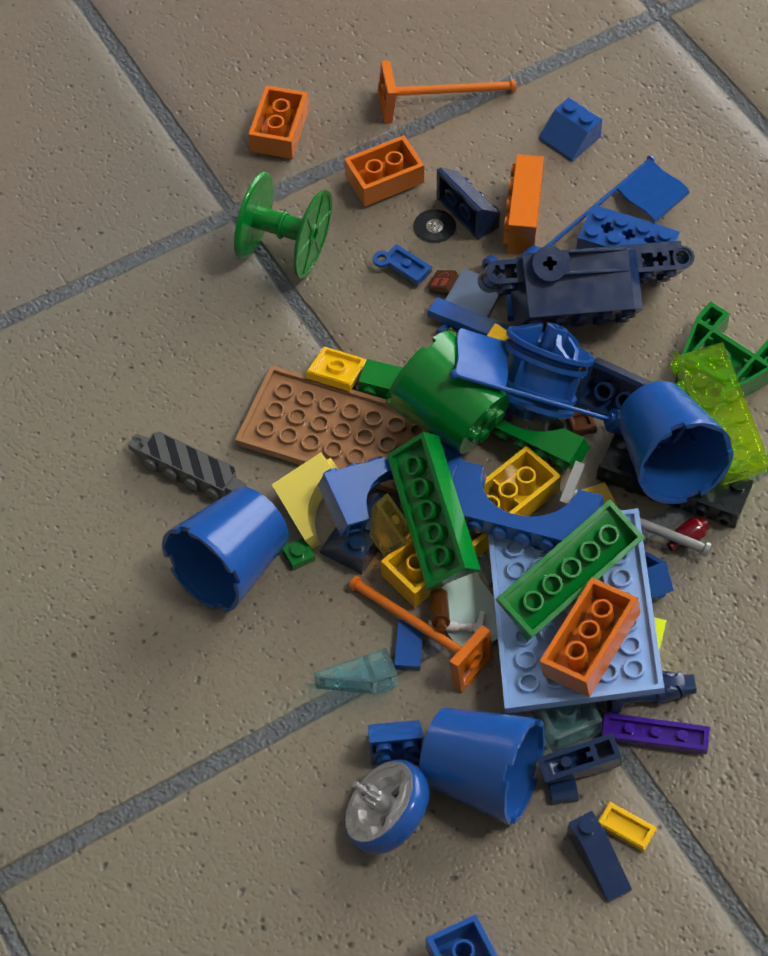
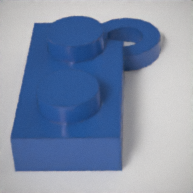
[373,244,432,286]

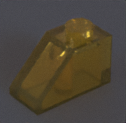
[370,493,412,556]

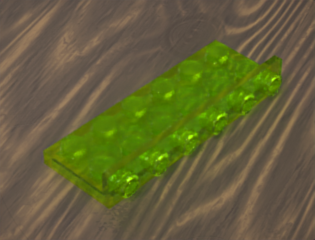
[669,342,768,486]

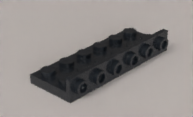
[596,434,754,528]

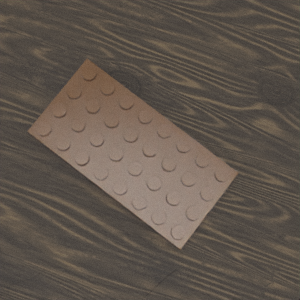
[235,365,428,495]

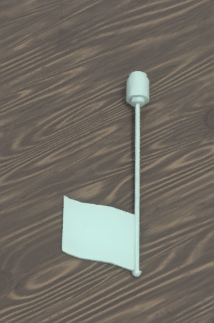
[442,572,498,647]

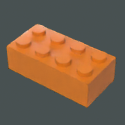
[503,154,544,255]
[540,577,640,697]

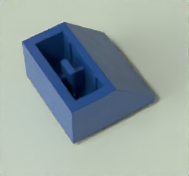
[367,720,423,765]

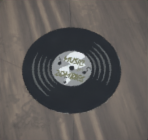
[413,209,456,243]

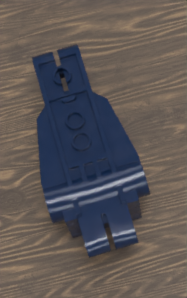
[477,241,694,327]

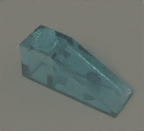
[313,648,398,694]

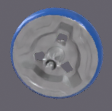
[344,759,429,855]

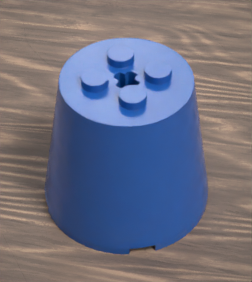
[618,381,734,504]
[162,487,289,612]
[419,707,545,825]

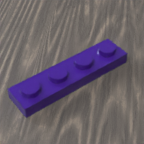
[602,712,710,755]

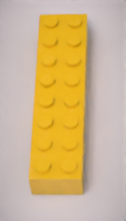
[381,446,561,608]

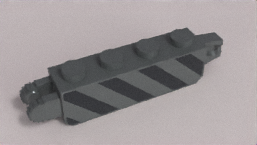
[128,431,247,501]

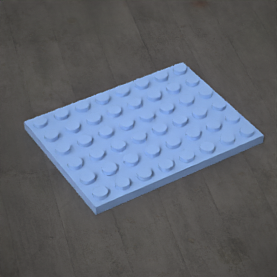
[488,508,665,713]

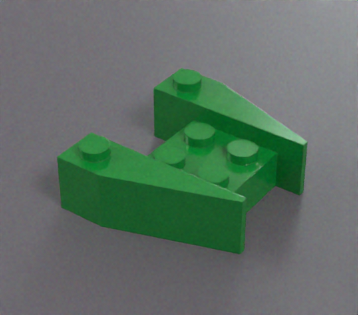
[675,301,768,412]

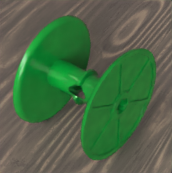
[234,171,332,278]

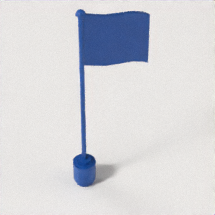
[516,155,690,259]
[450,328,622,436]

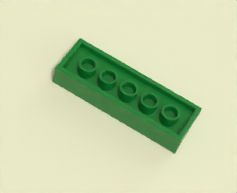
[387,432,481,591]
[495,499,645,642]

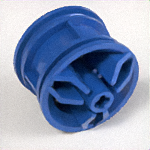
[505,323,595,421]

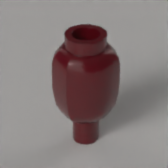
[667,517,710,551]

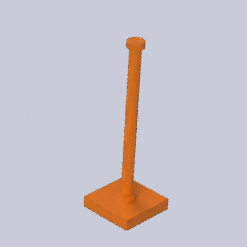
[377,60,516,123]
[349,576,494,693]

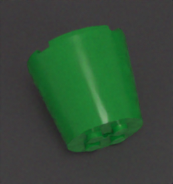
[386,331,510,454]

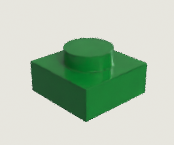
[282,537,316,571]

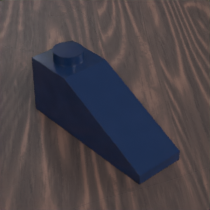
[537,733,622,784]
[567,811,632,903]

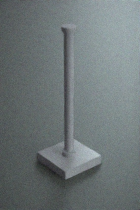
[556,461,712,557]

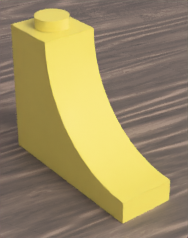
[272,453,338,549]

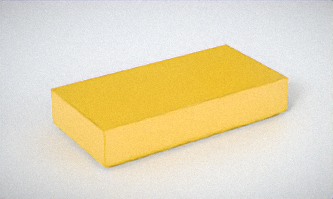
[598,802,657,853]

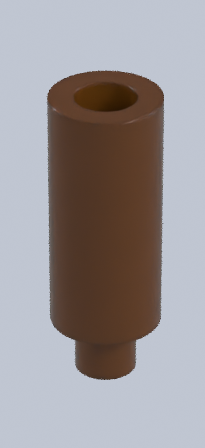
[430,588,450,633]

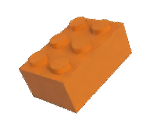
[248,86,309,159]
[344,135,424,207]

